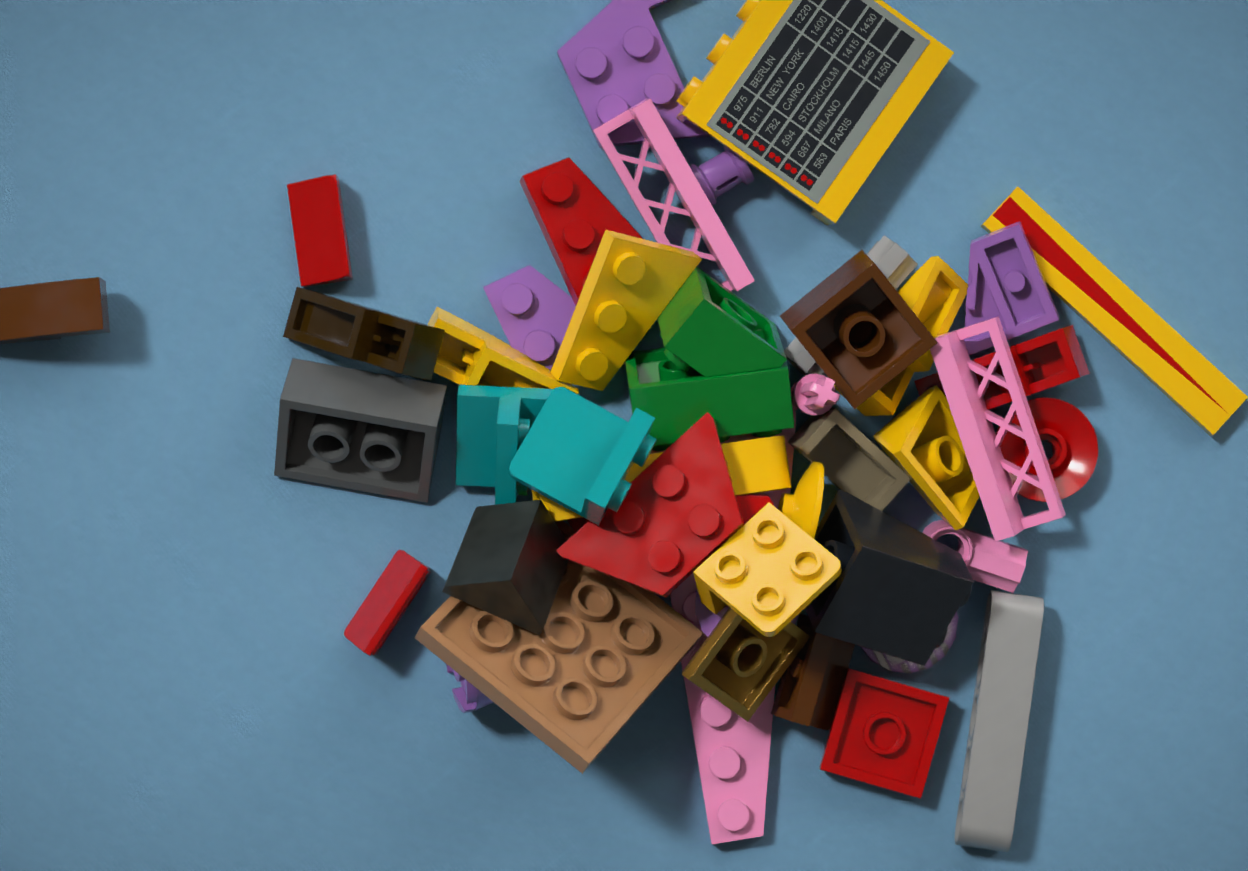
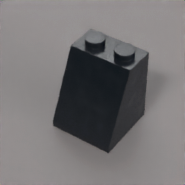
[805,490,974,666]

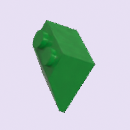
[658,267,787,377]

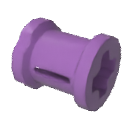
[689,146,754,206]

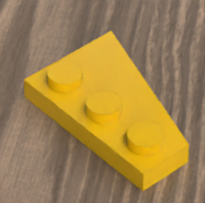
[550,230,702,391]

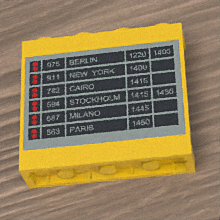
[676,0,954,226]

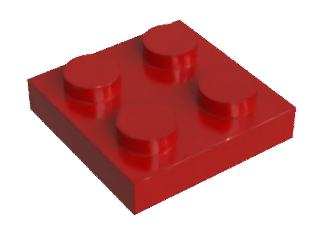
[819,668,950,799]

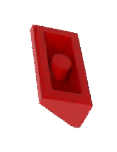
[287,174,353,287]
[344,550,431,656]

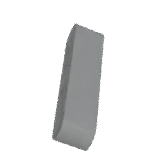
[955,590,1044,852]

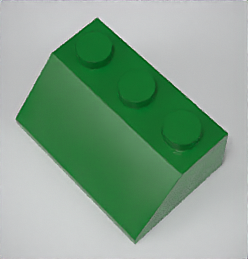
[625,347,794,451]

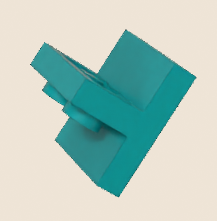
[456,385,553,505]

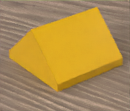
[873,385,979,530]

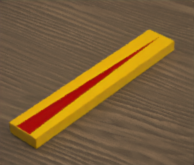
[981,186,1248,436]

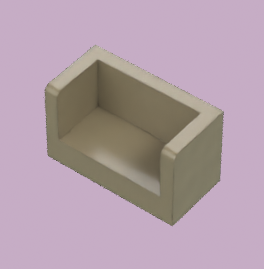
[788,407,910,511]

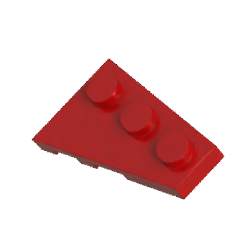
[519,157,643,306]

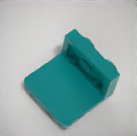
[509,387,657,526]

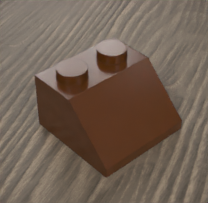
[780,250,938,409]

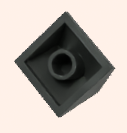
[442,500,568,635]

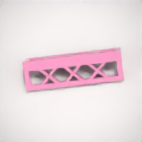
[592,98,755,291]
[930,316,1066,542]

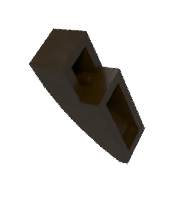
[283,287,445,381]

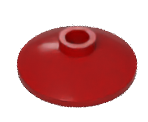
[996,397,1098,502]

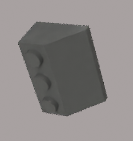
[274,358,447,503]

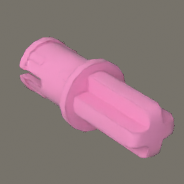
[790,373,840,416]

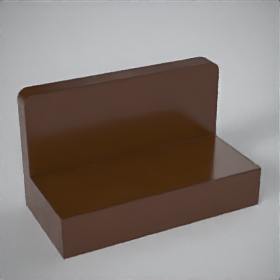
[771,614,855,730]

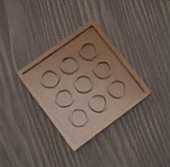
[415,521,703,774]

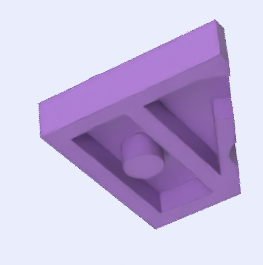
[964,221,1059,355]
[483,265,576,370]

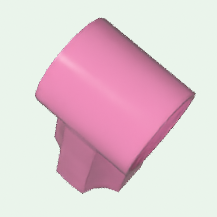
[922,520,1028,593]

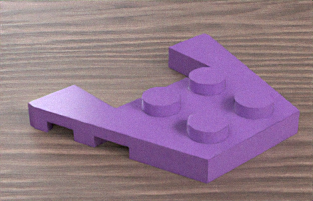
[557,0,711,148]

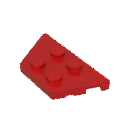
[556,412,744,598]

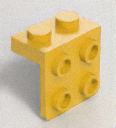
[693,502,842,637]

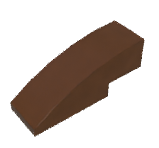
[0,277,110,344]

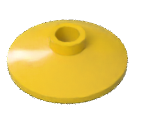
[778,461,824,539]

